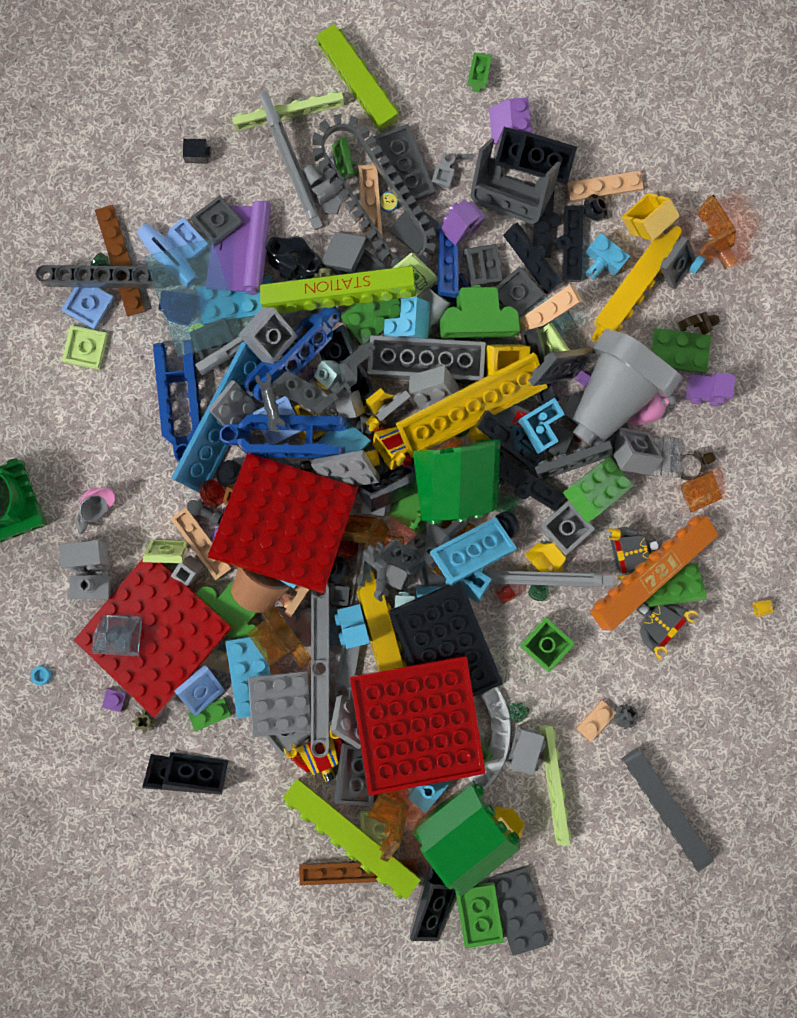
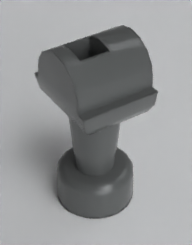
[187,500,224,526]

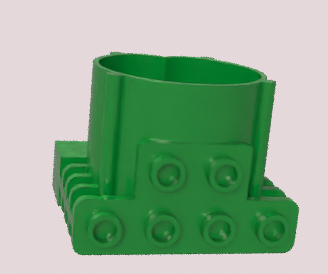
[0,458,47,543]

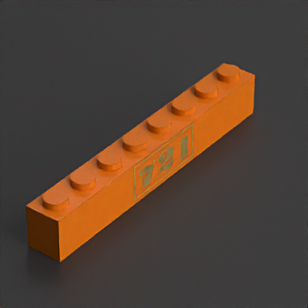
[589,516,719,631]

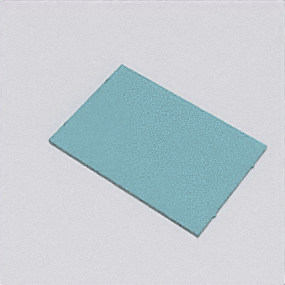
[145,238,242,357]

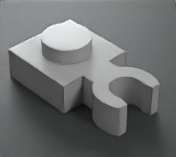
[432,153,455,189]

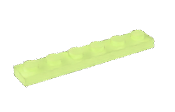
[232,92,344,131]
[539,725,571,846]

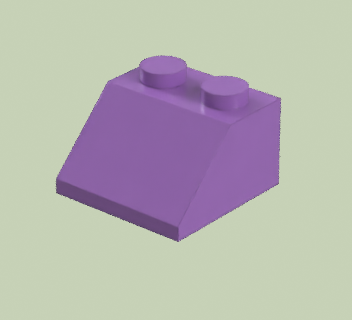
[489,97,532,145]

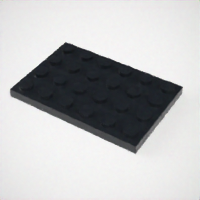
[388,581,503,697]

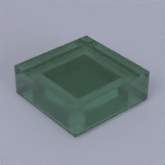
[495,493,519,514]

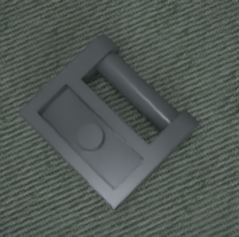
[463,244,503,287]

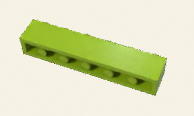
[316,24,399,132]

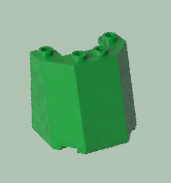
[413,439,500,524]
[413,780,521,897]

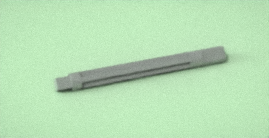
[259,91,323,230]
[195,310,304,376]
[482,570,614,587]

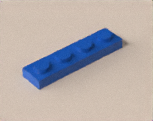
[438,225,459,298]

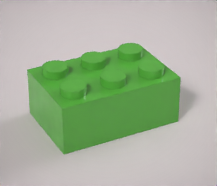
[563,456,633,523]

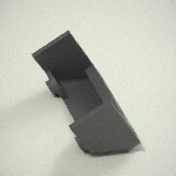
[470,138,561,224]

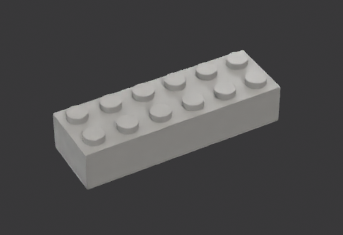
[368,336,486,384]

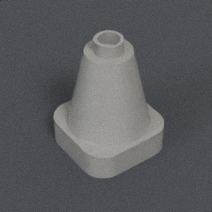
[573,329,683,446]

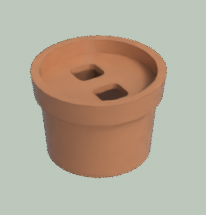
[231,567,290,613]

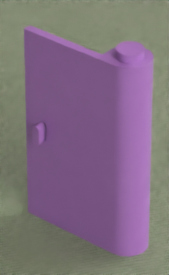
[206,201,271,295]

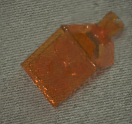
[698,194,738,270]
[341,515,404,549]
[367,790,409,862]

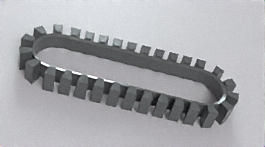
[312,114,436,269]

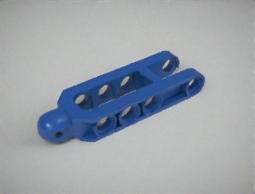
[242,306,341,402]
[153,339,201,462]
[219,414,346,459]

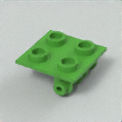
[388,492,427,534]

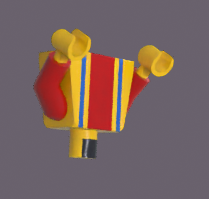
[366,416,414,470]
[284,727,344,782]

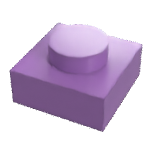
[574,370,592,387]
[102,688,127,712]

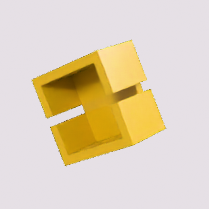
[621,193,680,241]
[484,344,530,378]

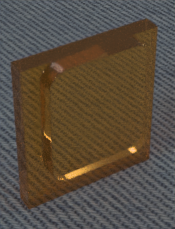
[680,471,723,512]

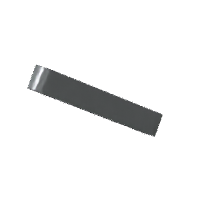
[35,265,172,289]
[621,748,714,872]

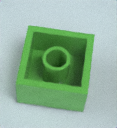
[518,617,575,673]

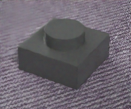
[330,584,351,606]

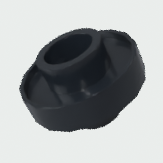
[584,194,608,222]
[216,460,242,488]
[494,512,519,539]
[328,556,350,585]

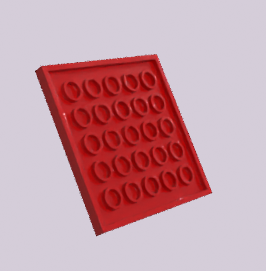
[208,453,359,594]
[74,558,233,718]
[349,656,486,796]

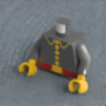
[608,526,658,580]
[637,602,699,661]

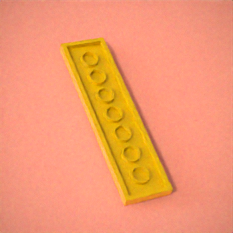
[396,353,548,458]

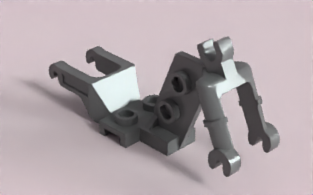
[255,343,375,432]
[357,516,473,602]

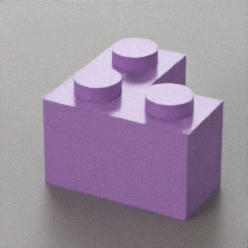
[440,199,486,246]
[685,373,735,407]

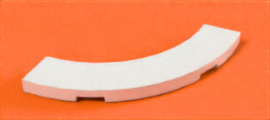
[468,687,511,790]

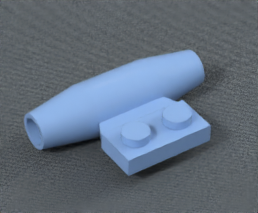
[137,217,209,288]

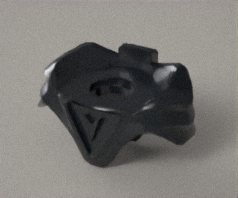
[266,236,321,280]

